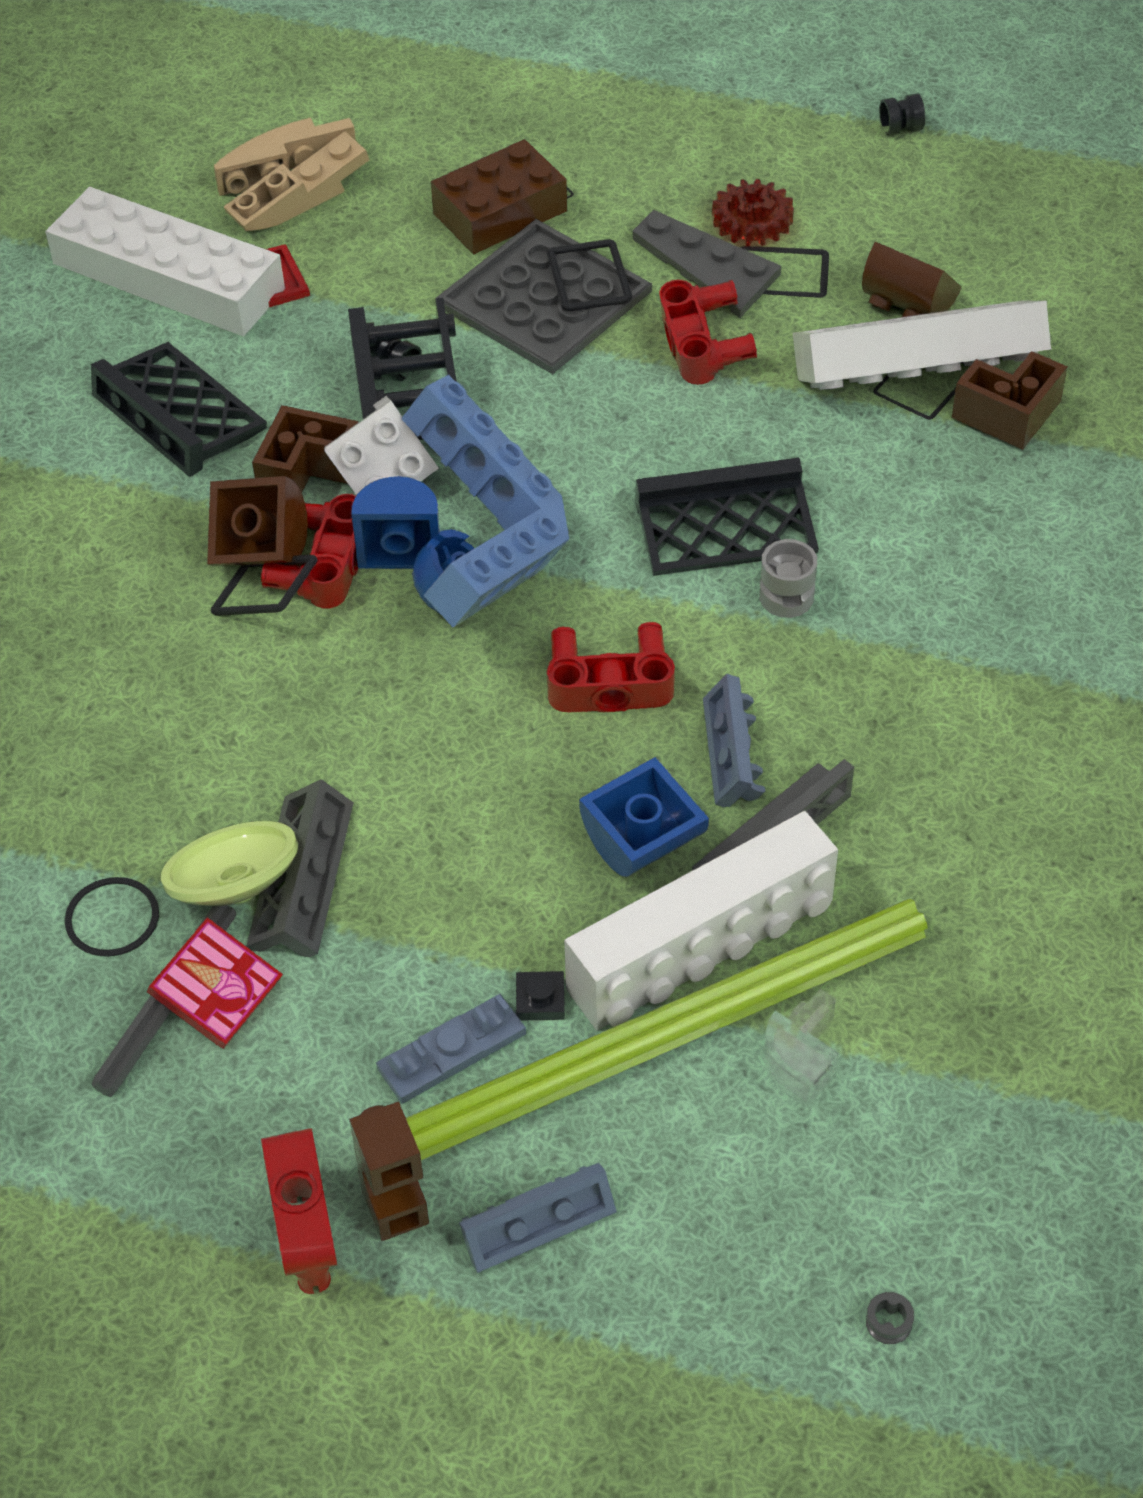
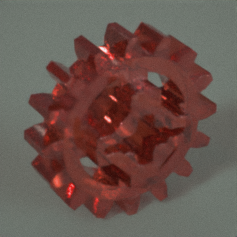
[712,179,794,247]

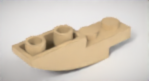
[214,117,356,196]
[224,131,370,231]

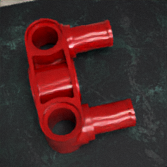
[659,279,757,385]
[261,494,358,609]
[546,622,675,713]
[261,1128,338,1294]

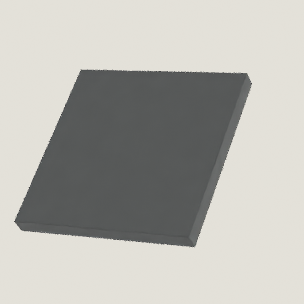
[435,219,652,375]

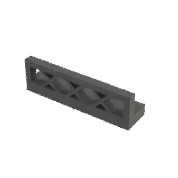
[692,759,854,871]
[246,779,354,957]

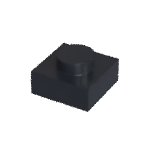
[516,971,565,1021]

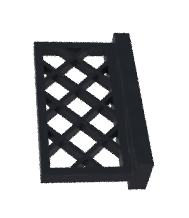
[91,342,267,477]
[635,458,819,576]

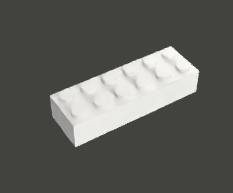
[45,186,285,337]
[793,300,1051,390]
[564,811,838,1031]

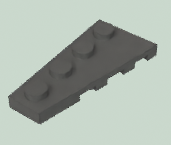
[633,210,781,318]

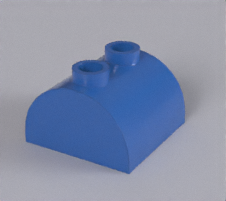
[351,476,440,569]
[579,757,709,877]

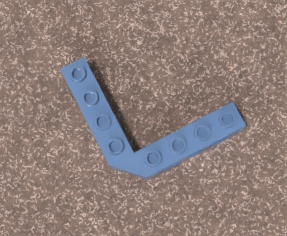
[401,375,569,627]

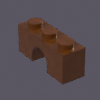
[349,1101,429,1241]

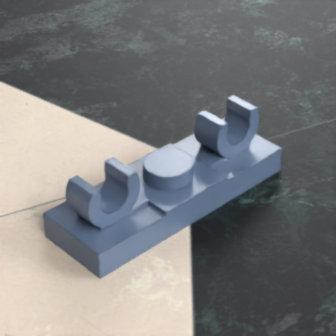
[703,673,765,807]
[376,994,526,1104]
[459,1162,617,1273]

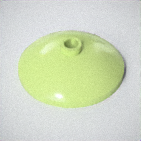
[161,821,298,906]

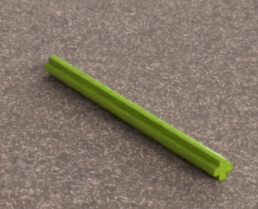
[406,899,928,1160]

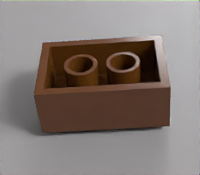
[431,139,567,255]

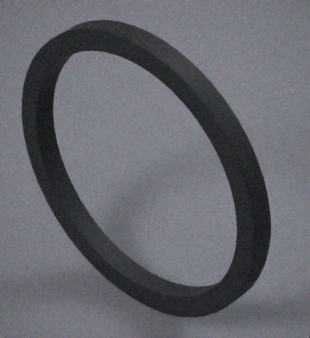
[65,877,159,957]

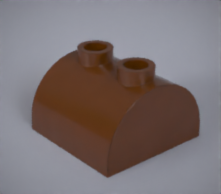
[862,242,962,317]
[207,476,308,567]

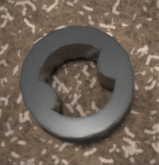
[866,1292,914,1344]

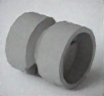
[759,539,817,618]

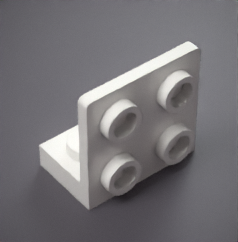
[324,396,439,495]

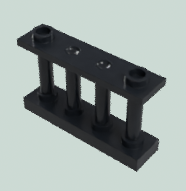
[348,298,457,440]

